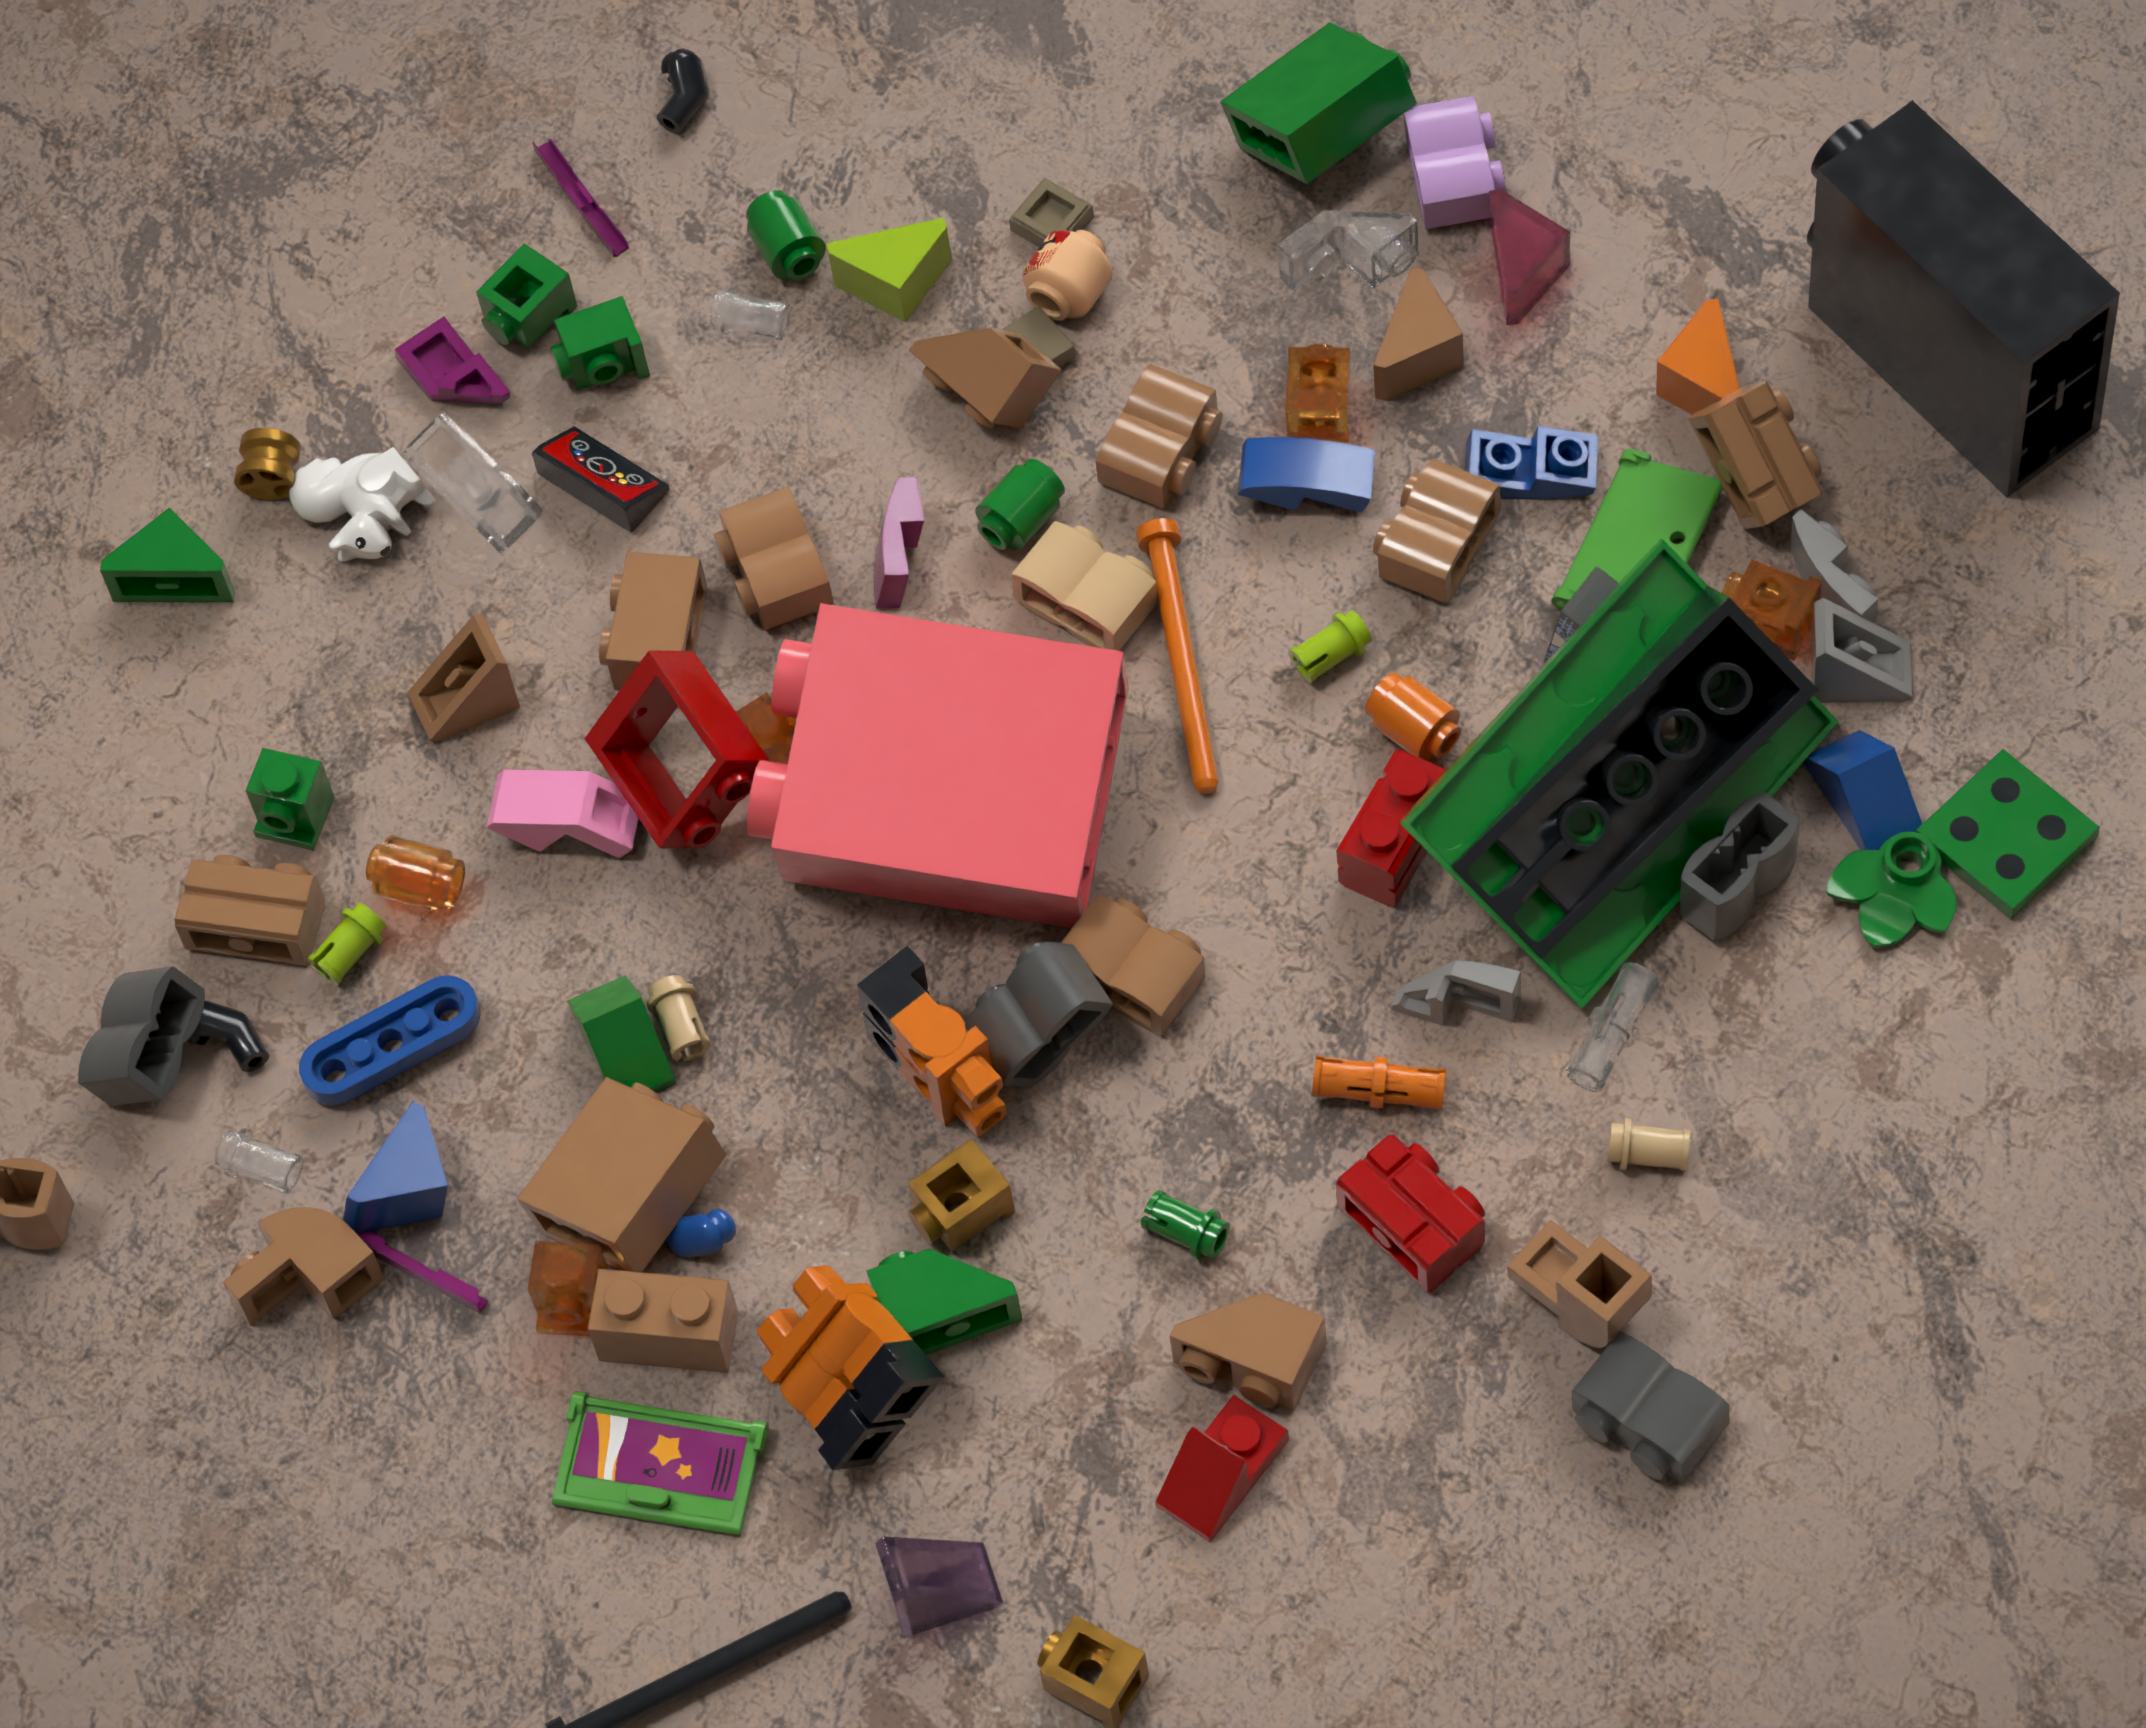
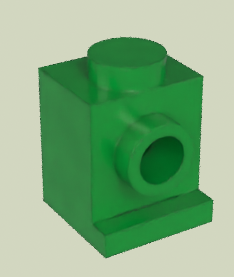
[476,243,577,348]
[550,296,650,390]
[245,748,335,851]

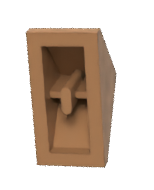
[1373,266,1464,401]
[407,614,520,742]

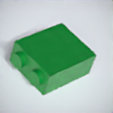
[1220,22,1417,184]

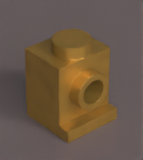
[908,1139,1015,1252]
[1037,1614,1149,1728]

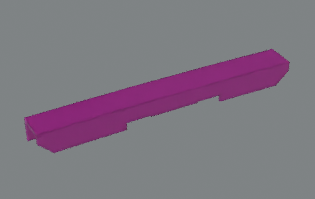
[532,139,629,257]
[358,1231,488,1313]

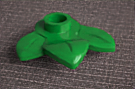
[1826,831,1956,948]

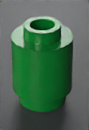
[746,190,826,280]
[975,459,1065,550]

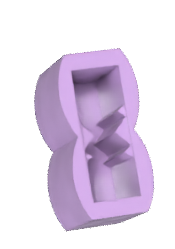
[1403,96,1506,229]

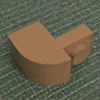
[222,1207,384,1326]
[1507,1220,1652,1348]

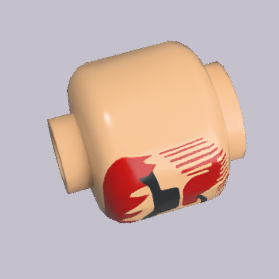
[1022,230,1112,321]

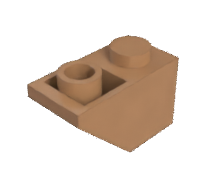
[909,327,1062,429]
[1169,1292,1327,1411]

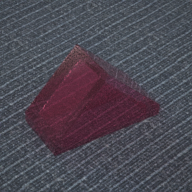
[1489,189,1570,325]

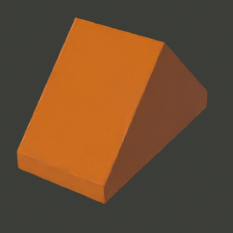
[1656,298,1740,415]

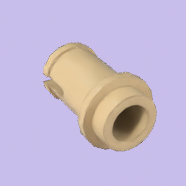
[647,975,712,1061]
[1607,1117,1691,1171]

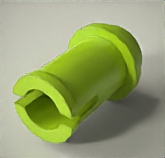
[1288,610,1372,684]
[307,902,387,986]

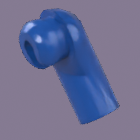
[664,1209,736,1258]

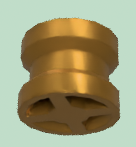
[234,427,301,501]

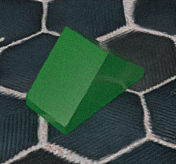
[100,507,235,602]
[567,975,676,1093]

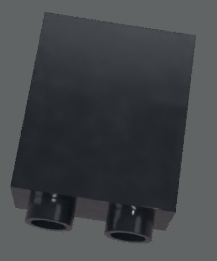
[1807,100,2120,498]

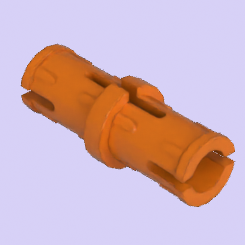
[1312,1055,1446,1110]

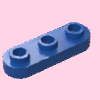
[299,975,481,1105]

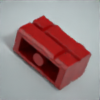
[1336,749,1447,907]
[1335,1134,1485,1293]

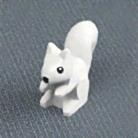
[289,447,437,562]

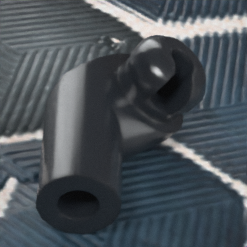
[657,48,710,134]
[187,1000,270,1072]

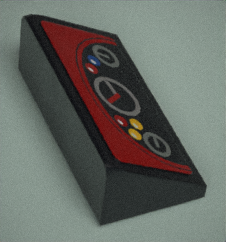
[532,426,670,533]

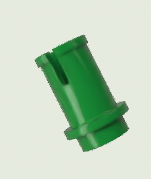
[1141,1190,1230,1259]

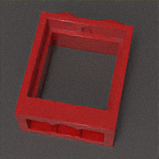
[584,650,770,849]

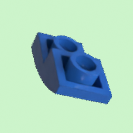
[1465,426,1598,499]
[1238,437,1375,513]

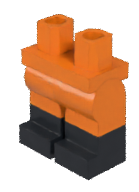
[857,946,1007,1137]
[756,1265,945,1470]

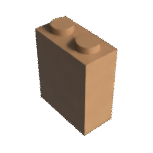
[517,1077,727,1272]

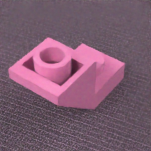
[486,770,638,858]

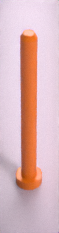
[1136,518,1219,795]

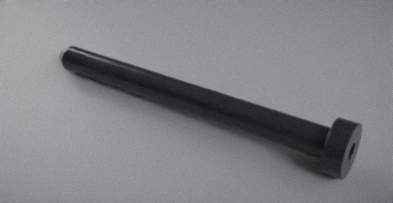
[544,1591,852,1728]

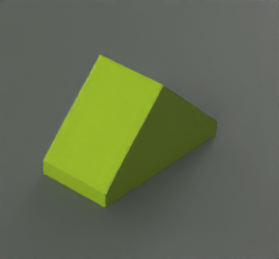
[826,217,952,322]

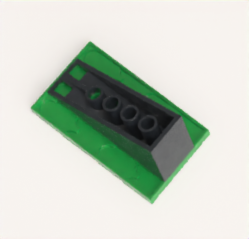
[1400,539,1839,1009]

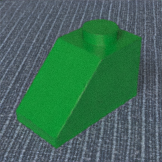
[866,1248,1023,1355]

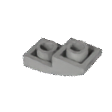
[1790,509,1878,624]

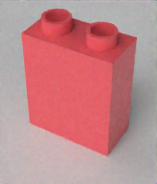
[747,603,1129,928]

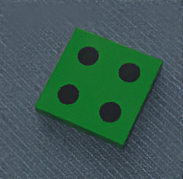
[1916,749,2100,919]

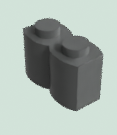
[1680,792,1800,941]
[965,942,1113,1088]
[78,966,205,1106]
[1572,1332,1729,1484]

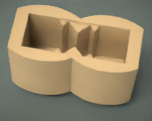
[1011,521,1158,651]

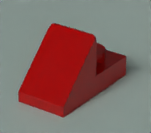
[1155,1394,1289,1543]

